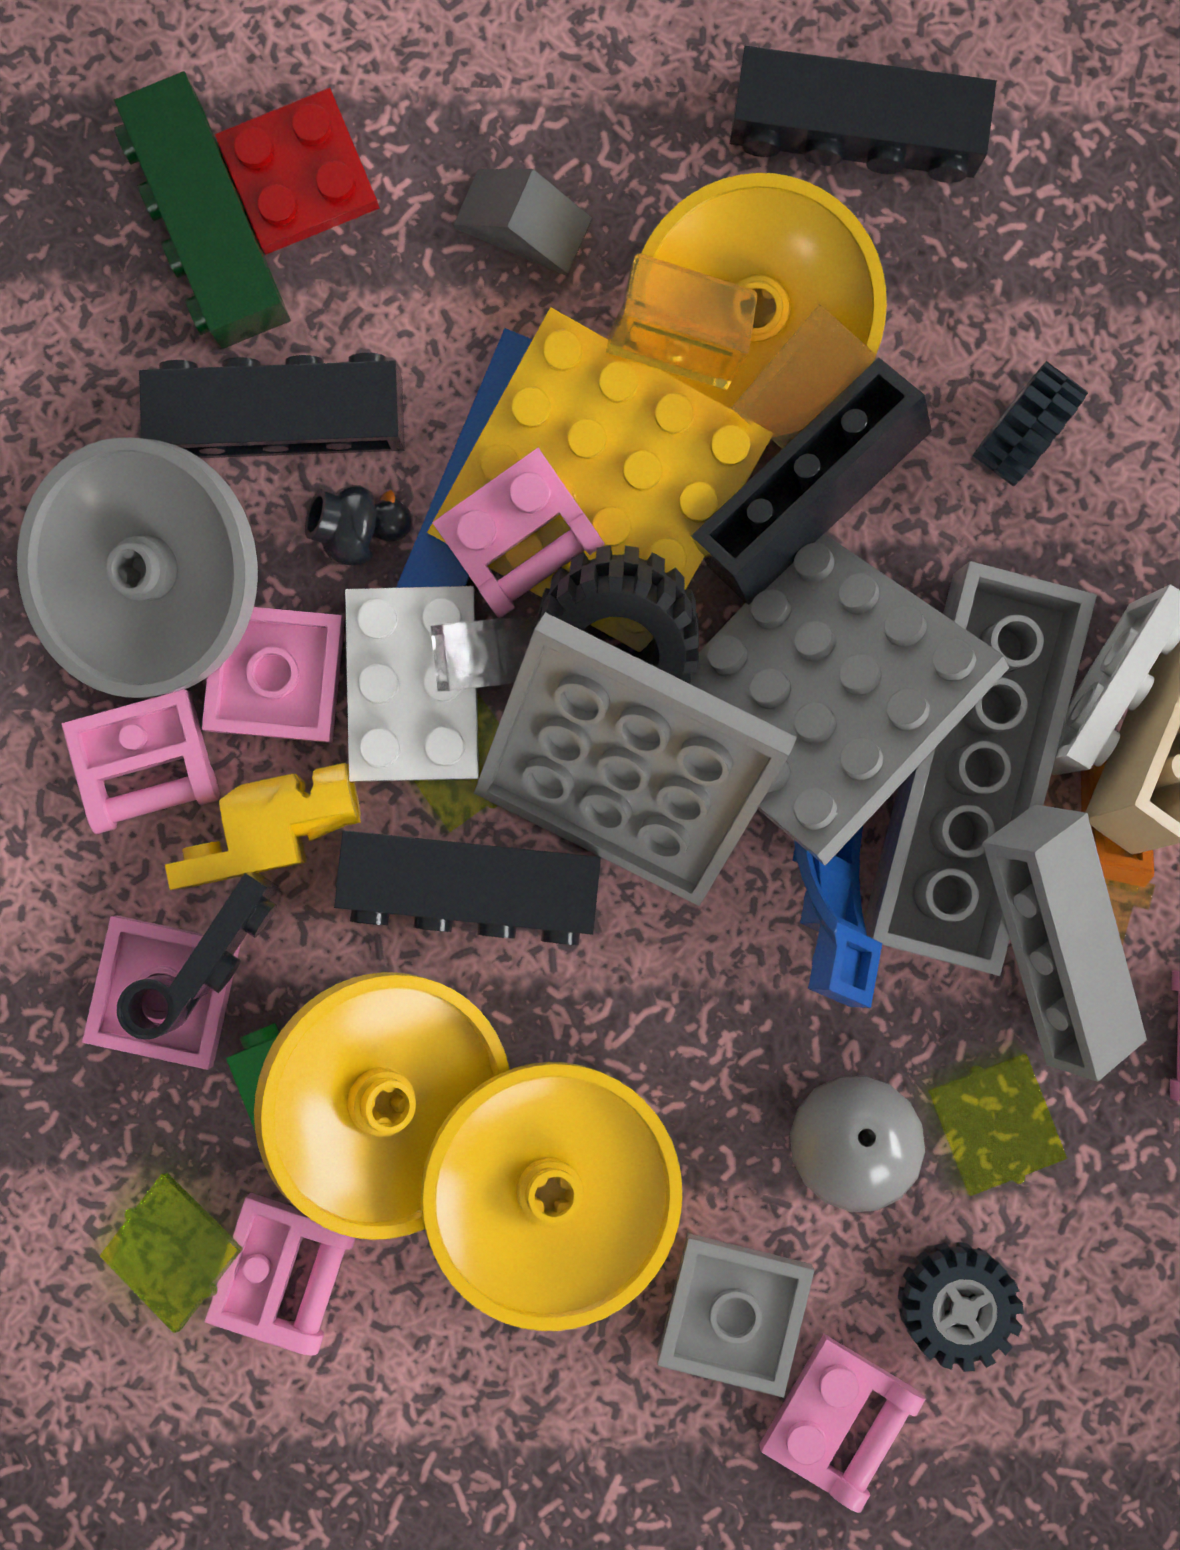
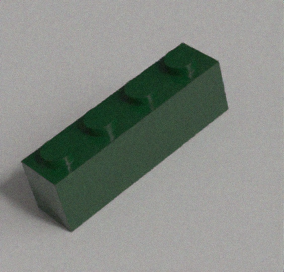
[114,71,291,349]

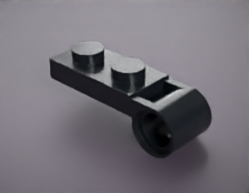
[117,872,278,1040]

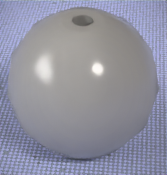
[790,1075,925,1212]

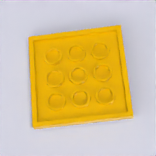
[427,307,774,652]

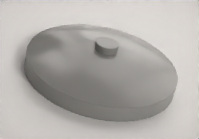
[17,437,258,698]

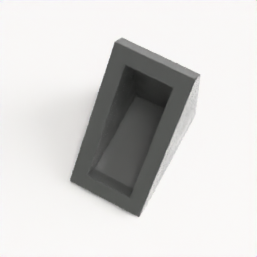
[453,169,592,276]

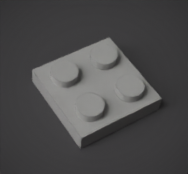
[657,1233,814,1398]

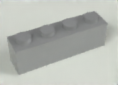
[982,804,1147,1082]

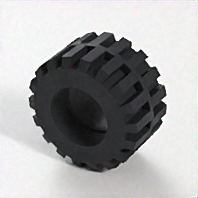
[537,545,699,684]

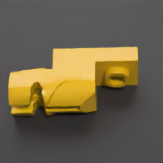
[165,763,361,890]

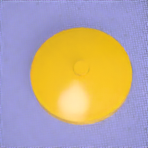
[629,173,887,437]
[254,972,510,1240]
[421,1062,682,1331]

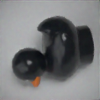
[305,485,412,566]

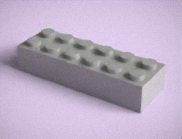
[864,561,1097,976]

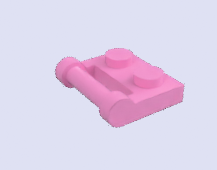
[432,448,605,619]
[61,689,220,834]
[205,1193,356,1355]
[759,1334,926,1513]

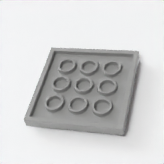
[691,534,1009,865]
[474,612,797,906]

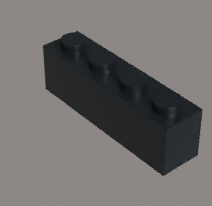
[729,45,997,183]
[139,353,405,458]
[691,357,932,605]
[334,830,601,945]

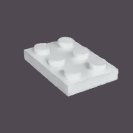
[1052,584,1180,775]
[345,586,479,782]

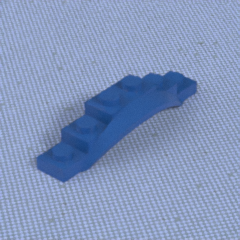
[792,826,883,1008]

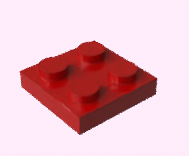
[215,87,380,255]

